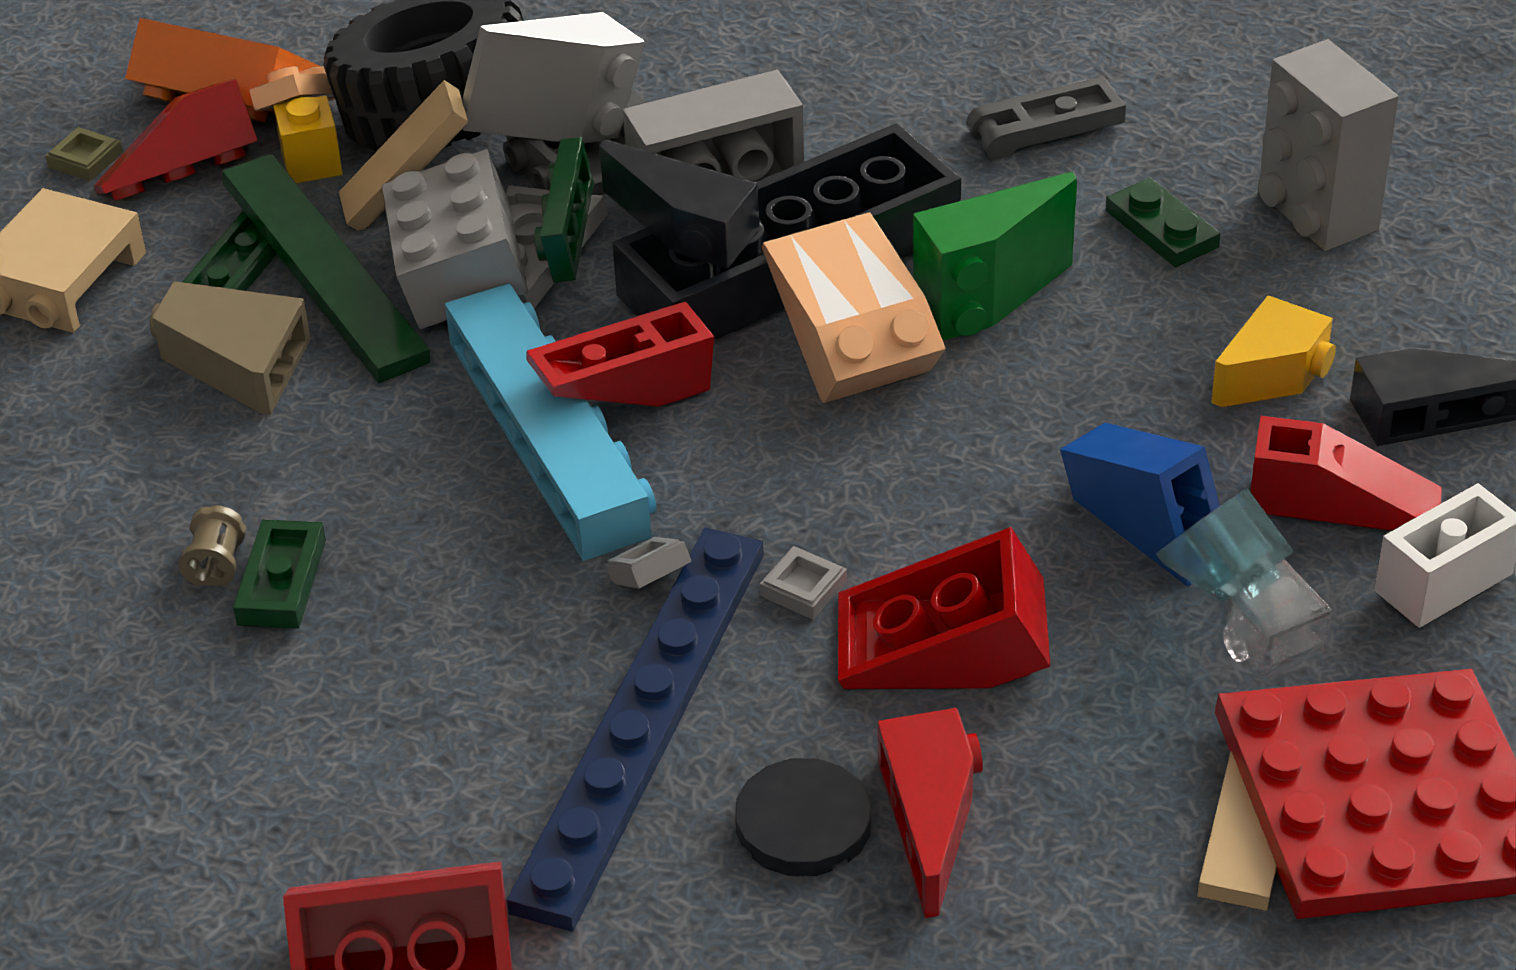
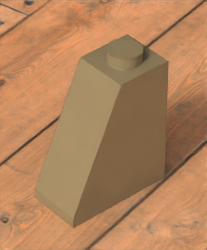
[150,281,311,415]

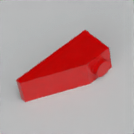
[526,301,714,407]
[878,708,983,918]

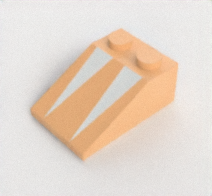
[761,212,946,403]

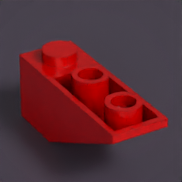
[93,79,258,200]
[1248,416,1442,531]

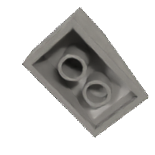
[461,12,645,143]

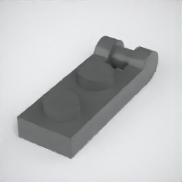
[966,76,1126,161]

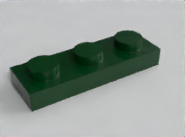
[534,137,594,283]

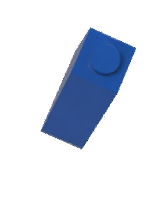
[1060,423,1233,586]

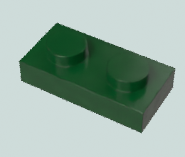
[1106,177,1221,268]
[233,519,326,629]

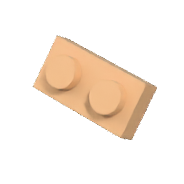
[249,66,335,111]

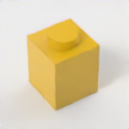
[273,95,343,183]

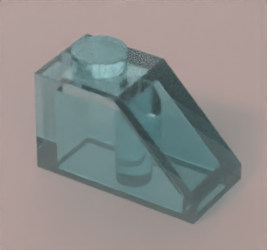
[1156,487,1294,602]

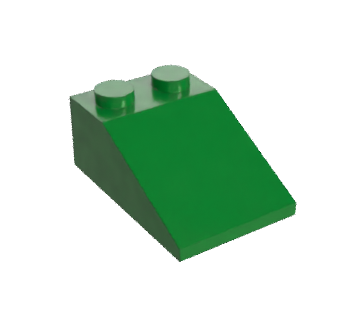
[913,172,1077,340]

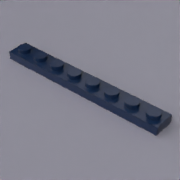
[507,527,764,932]

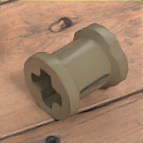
[178,505,247,586]

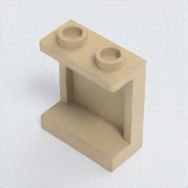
[0,188,146,333]

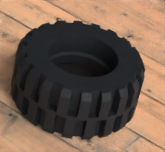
[323,0,523,151]

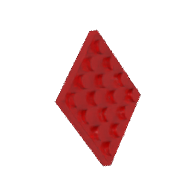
[1214,669,1516,919]

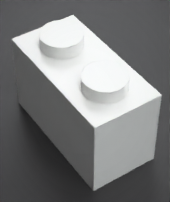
[1374,483,1516,628]

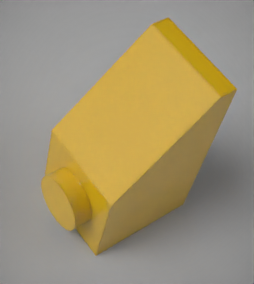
[1211,295,1336,407]

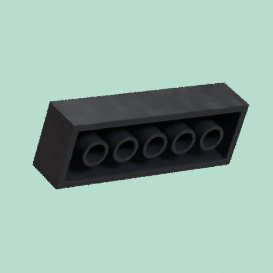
[612,123,962,340]

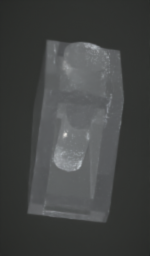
[1223,530,1333,680]

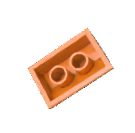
[125,18,319,123]

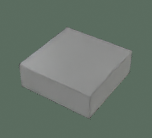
[605,537,692,589]
[759,546,847,620]

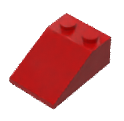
[838,527,1051,689]

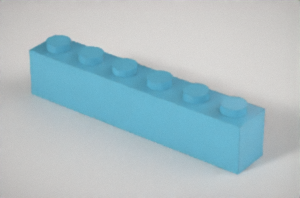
[445,283,657,561]

